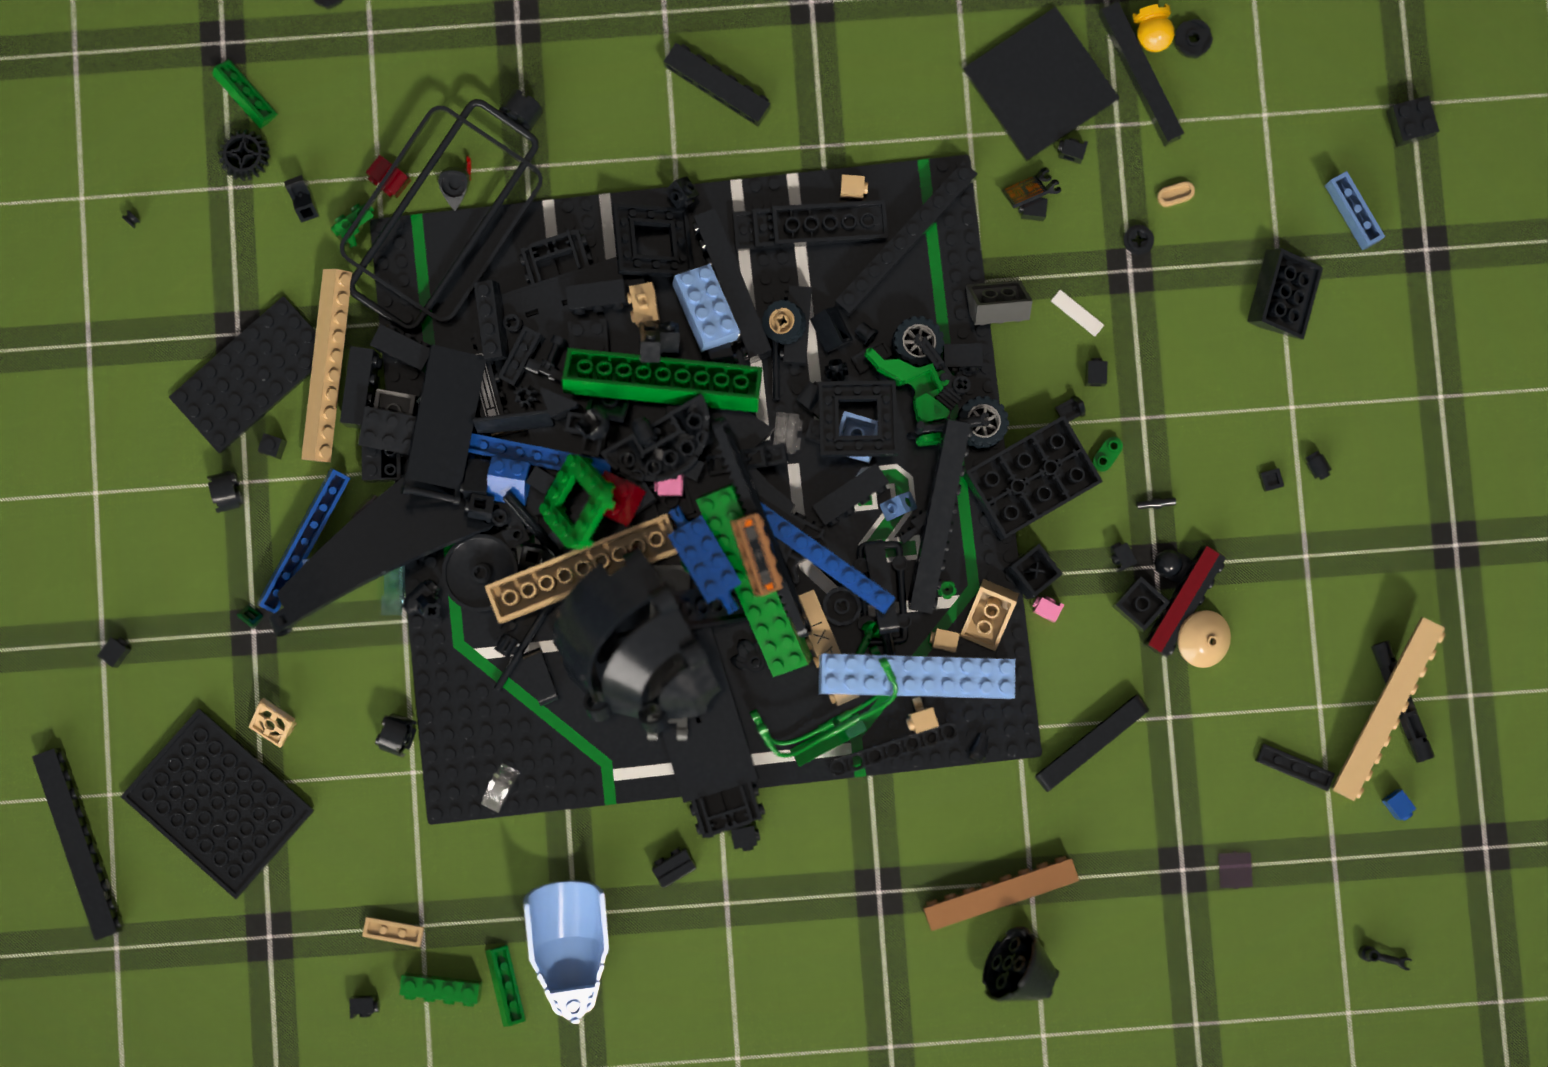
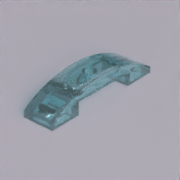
[381,565,405,615]

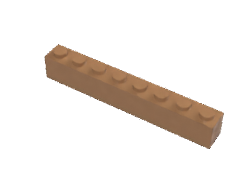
[923,855,1079,931]

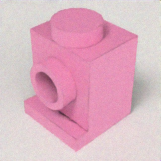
[654,475,683,496]
[1032,596,1064,622]

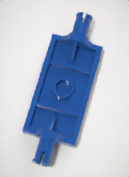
[667,506,742,614]

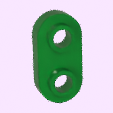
[1092,437,1123,472]

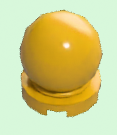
[1132,4,1174,52]

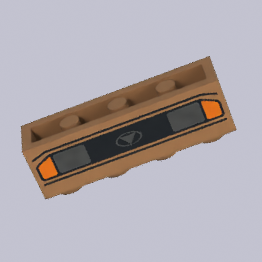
[730,513,782,596]

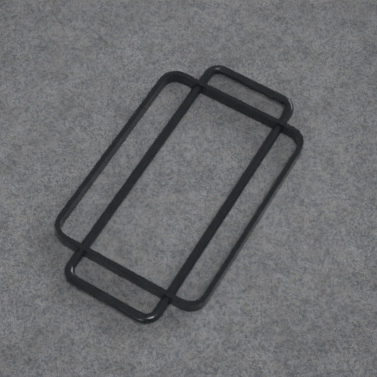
[340,99,543,332]

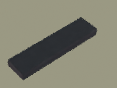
[1255,743,1335,791]

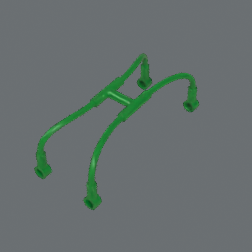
[749,645,898,758]

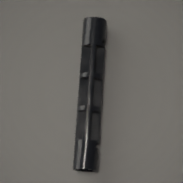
[1371,640,1435,763]

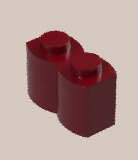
[366,155,411,198]

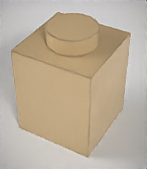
[840,175,868,199]
[929,629,960,653]

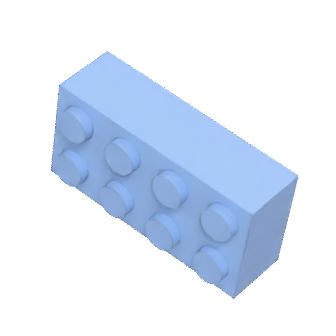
[672,264,740,352]

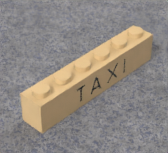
[799,589,860,706]

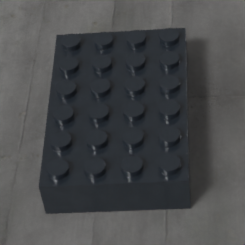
[963,415,1103,541]

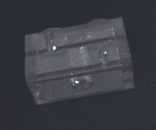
[773,412,803,454]

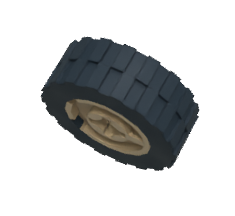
[762,300,807,345]

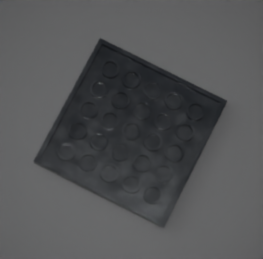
[963,7,1120,162]

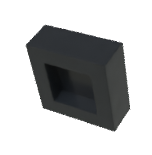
[1259,468,1284,492]

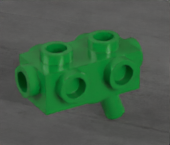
[330,201,374,247]

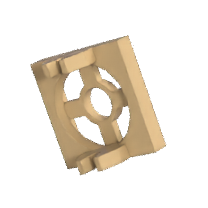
[249,698,297,748]

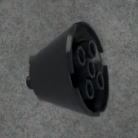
[982,926,1059,1001]

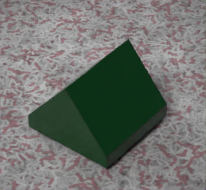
[237,605,264,629]

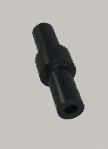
[1137,497,1176,510]

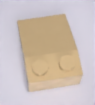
[960,579,1019,651]

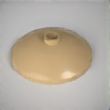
[1178,610,1231,668]

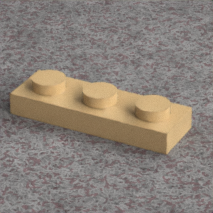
[362,916,424,947]

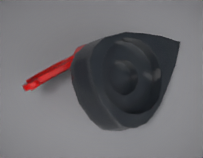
[438,156,471,211]

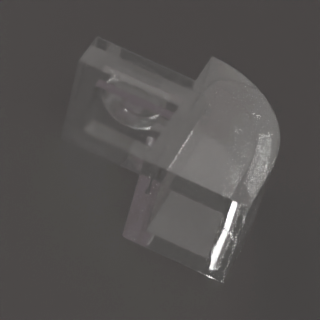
[481,764,519,813]

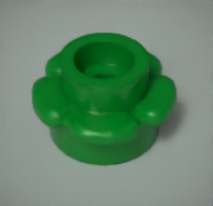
[937,580,957,599]

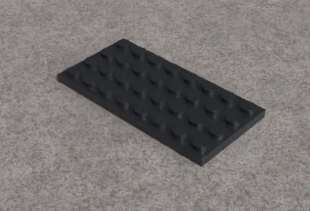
[169,296,316,454]

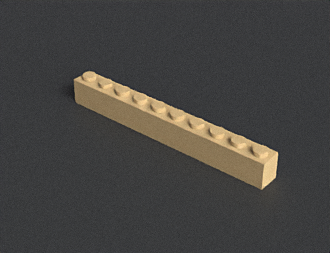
[301,269,352,463]
[1331,617,1446,801]

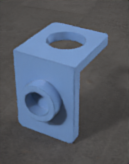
[880,491,917,521]

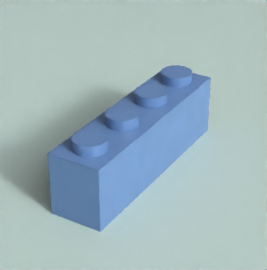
[1325,171,1385,251]

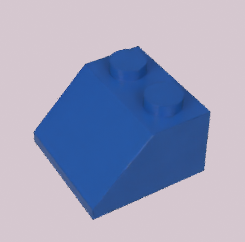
[487,457,533,506]

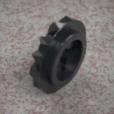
[1123,225,1154,255]

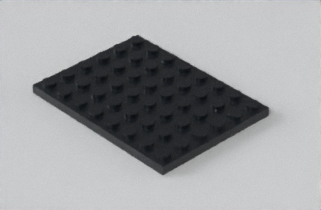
[121,708,315,899]

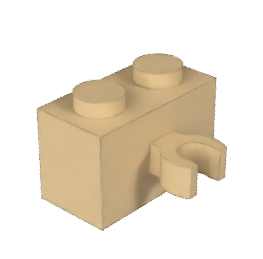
[627,282,661,327]
[906,697,939,733]

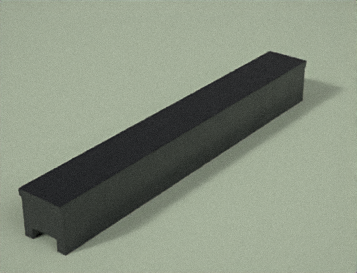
[1098,2,1184,147]

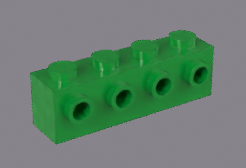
[399,972,483,1007]

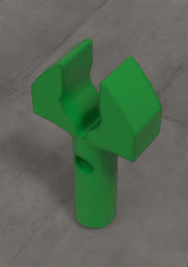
[856,620,880,655]

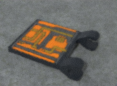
[1001,167,1061,208]

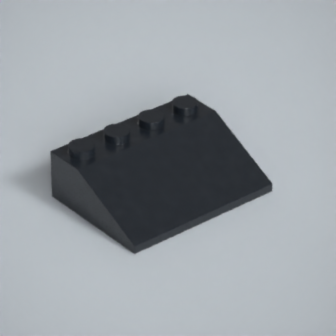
[1247,248,1323,340]

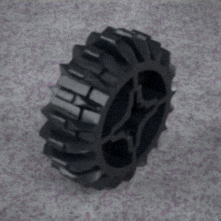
[218,129,271,181]

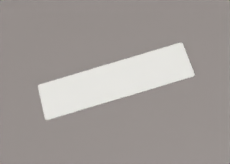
[1051,290,1104,336]

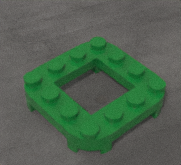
[539,454,615,550]

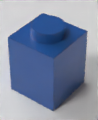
[1381,789,1416,821]

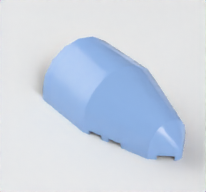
[524,880,609,1023]

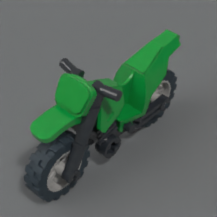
[864,316,1009,449]

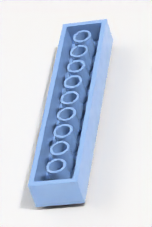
[818,654,1015,699]

